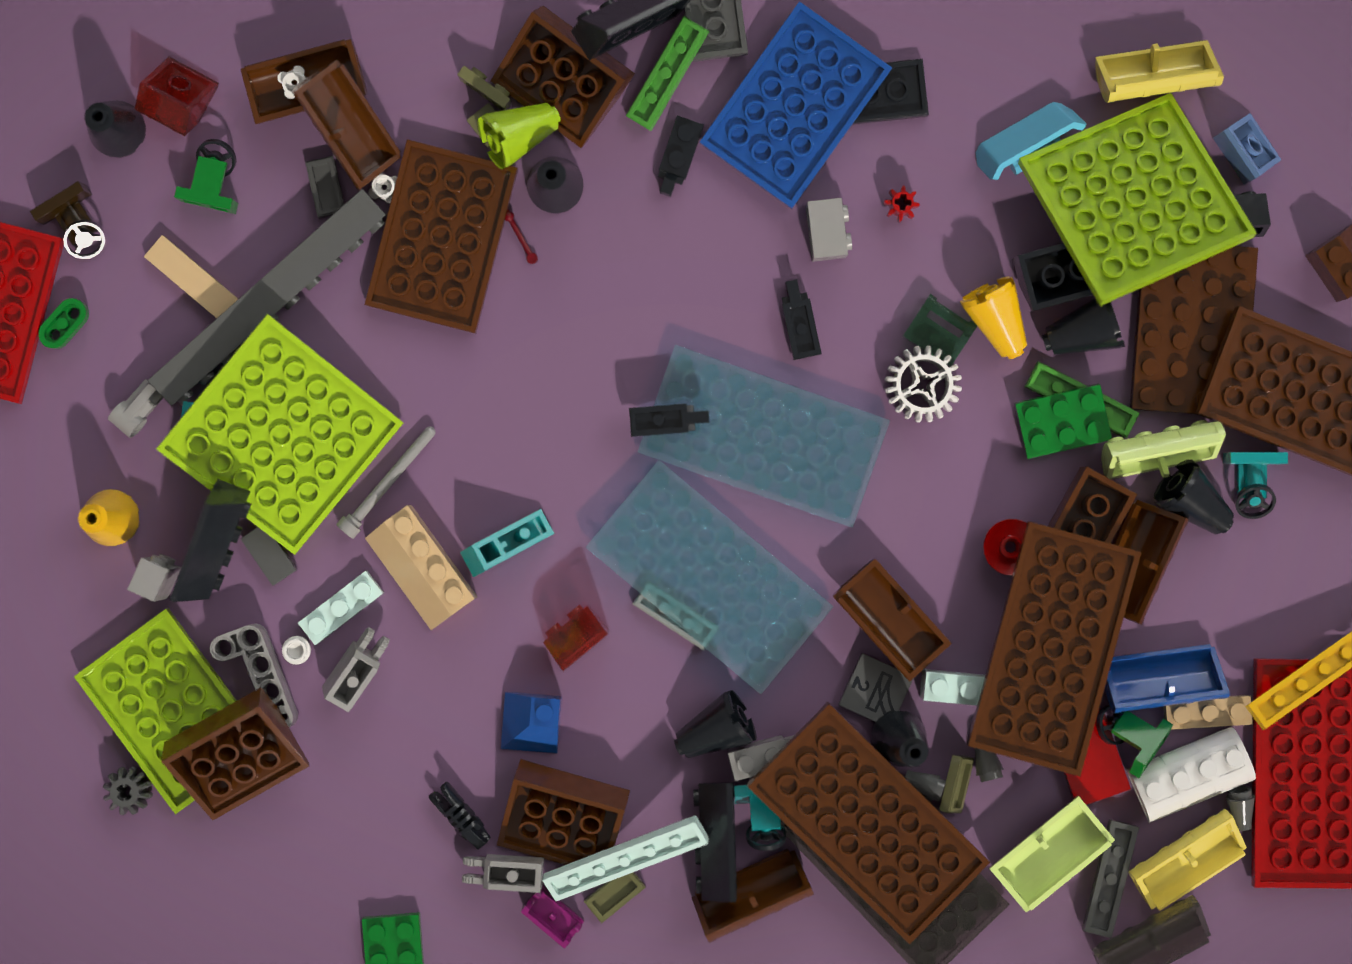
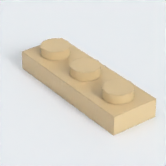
[1163,695,1253,730]

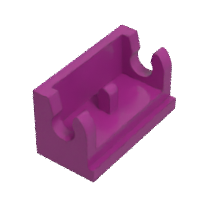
[521,886,584,949]

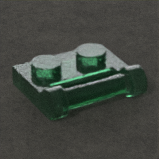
[902,294,977,367]

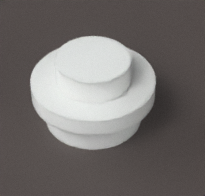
[282,636,311,664]

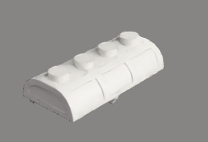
[1126,727,1256,823]

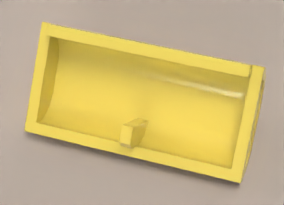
[1095,40,1224,103]
[1128,809,1247,911]

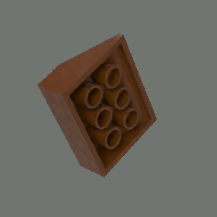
[490,6,635,148]
[161,687,309,820]
[496,759,630,865]

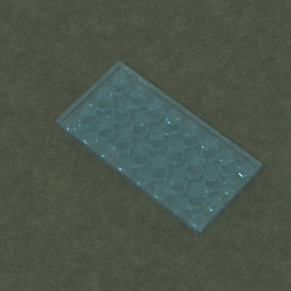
[638,345,890,528]
[586,460,834,694]

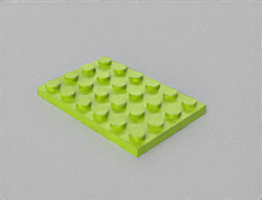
[74,608,237,814]

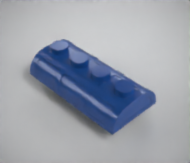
[1104,644,1230,713]

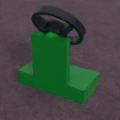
[174,139,238,214]
[1096,705,1173,778]

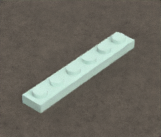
[542,815,709,901]

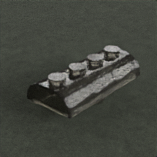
[1091,895,1211,964]

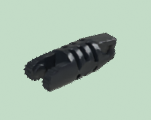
[429,782,491,850]

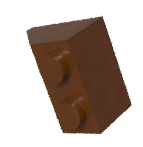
[1305,224,1352,302]

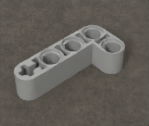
[210,623,298,728]

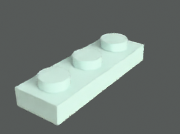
[298,571,384,645]

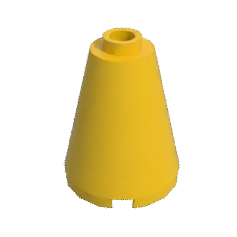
[960,276,1027,359]
[78,489,139,546]

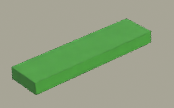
[626,16,709,131]
[1024,361,1139,438]

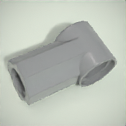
[108,379,164,438]

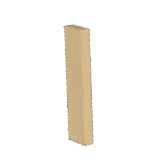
[144,235,238,318]

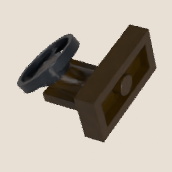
[29,181,105,259]

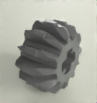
[103,766,153,815]

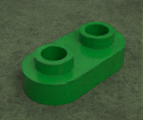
[38,298,89,349]

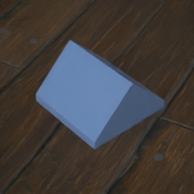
[1213,113,1281,185]

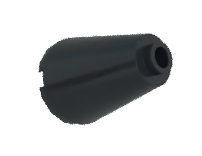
[85,100,146,158]
[527,157,584,214]
[1042,298,1125,355]
[1154,460,1234,535]
[674,690,757,758]
[871,711,928,767]

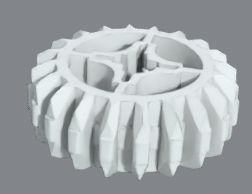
[884,346,962,422]

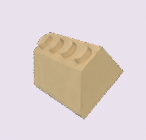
[365,505,477,630]

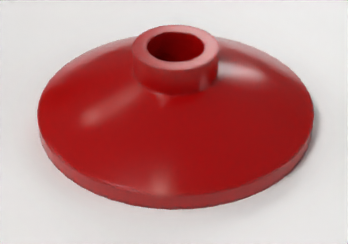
[983,519,1027,576]

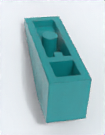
[460,509,554,577]

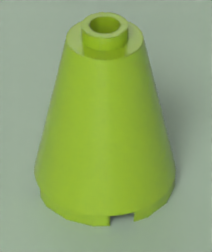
[477,103,560,169]

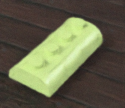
[1101,420,1226,479]
[989,796,1115,913]

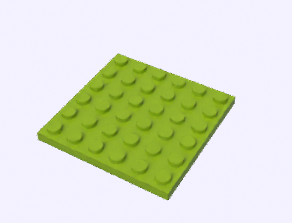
[1018,93,1256,306]
[156,313,403,555]

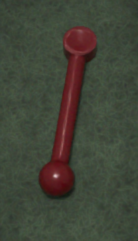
[505,210,538,264]

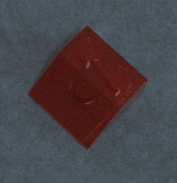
[135,56,219,136]
[543,604,610,671]

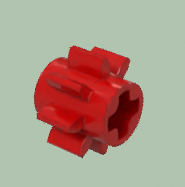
[883,185,920,223]

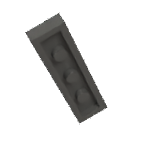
[1082,819,1139,938]

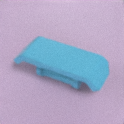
[976,102,1087,180]

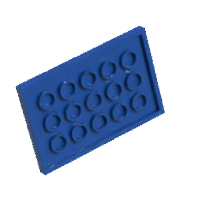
[700,1,892,209]

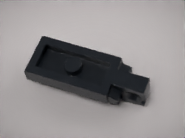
[658,116,704,197]
[781,279,822,360]
[629,404,710,437]

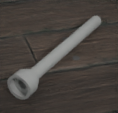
[336,426,436,539]

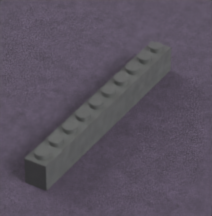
[147,189,386,406]

